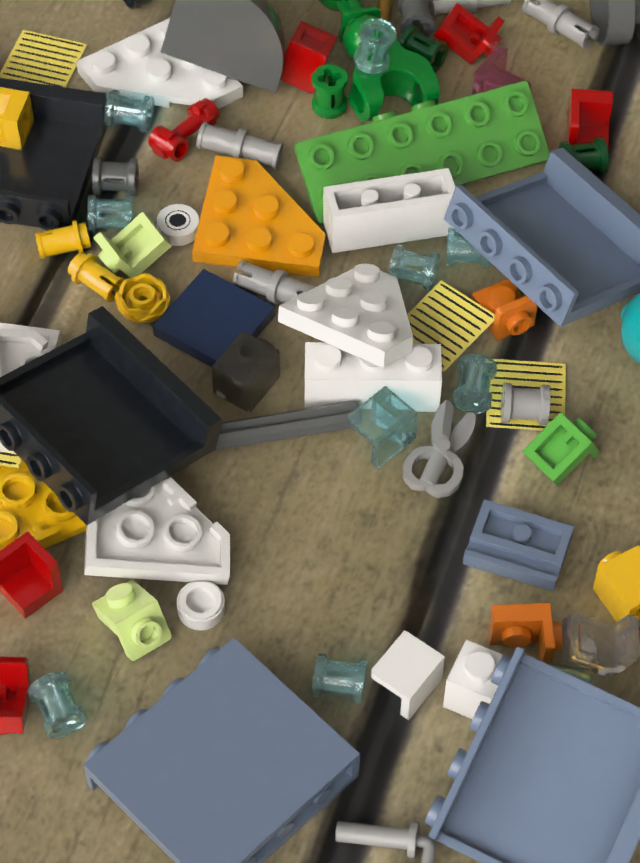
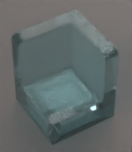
[348,386,418,468]

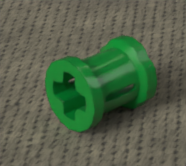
[312,64,348,119]

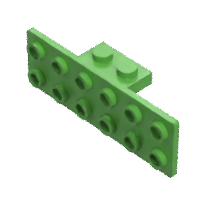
[294,81,550,225]

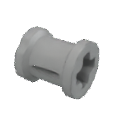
[500,383,551,425]

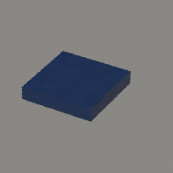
[153,269,275,375]

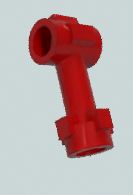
[148,98,220,162]

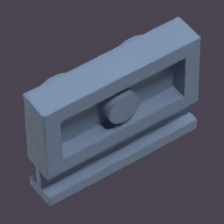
[463,499,575,592]

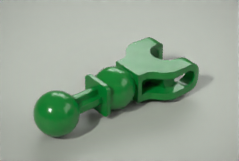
[319,0,440,122]

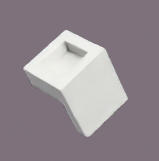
[371,630,445,720]

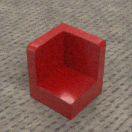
[280,20,338,93]
[567,89,613,148]
[0,531,63,619]

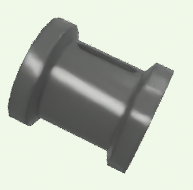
[397,0,435,37]
[92,157,139,196]

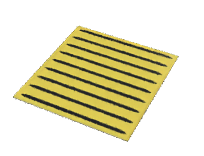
[0,30,88,87]
[407,280,495,372]
[486,358,566,431]

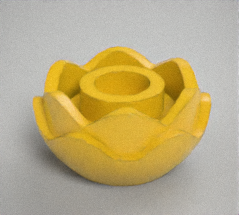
[115,273,170,324]

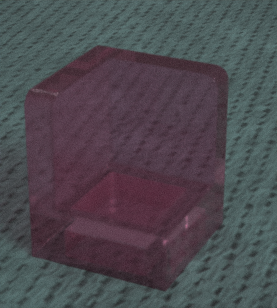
[472,45,531,95]

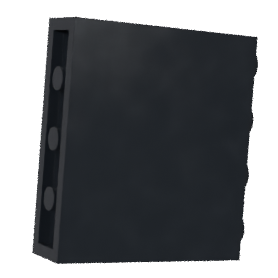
[0,78,109,230]
[0,306,223,525]

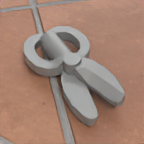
[403,400,476,498]

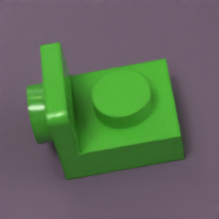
[522,412,601,486]

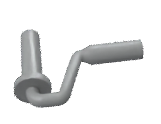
[335,821,436,863]

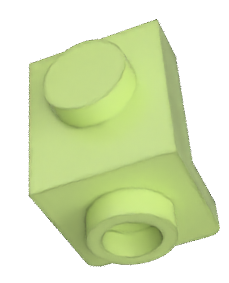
[94,212,172,278]
[92,579,172,661]

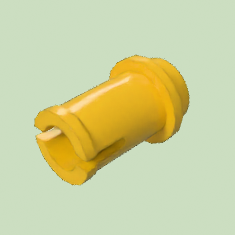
[35,220,91,259]
[68,252,124,303]

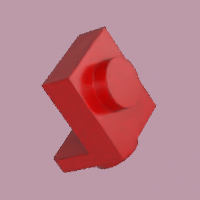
[433,3,505,65]
[0,657,31,735]

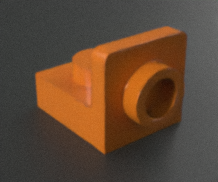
[471,279,537,341]
[488,603,562,666]

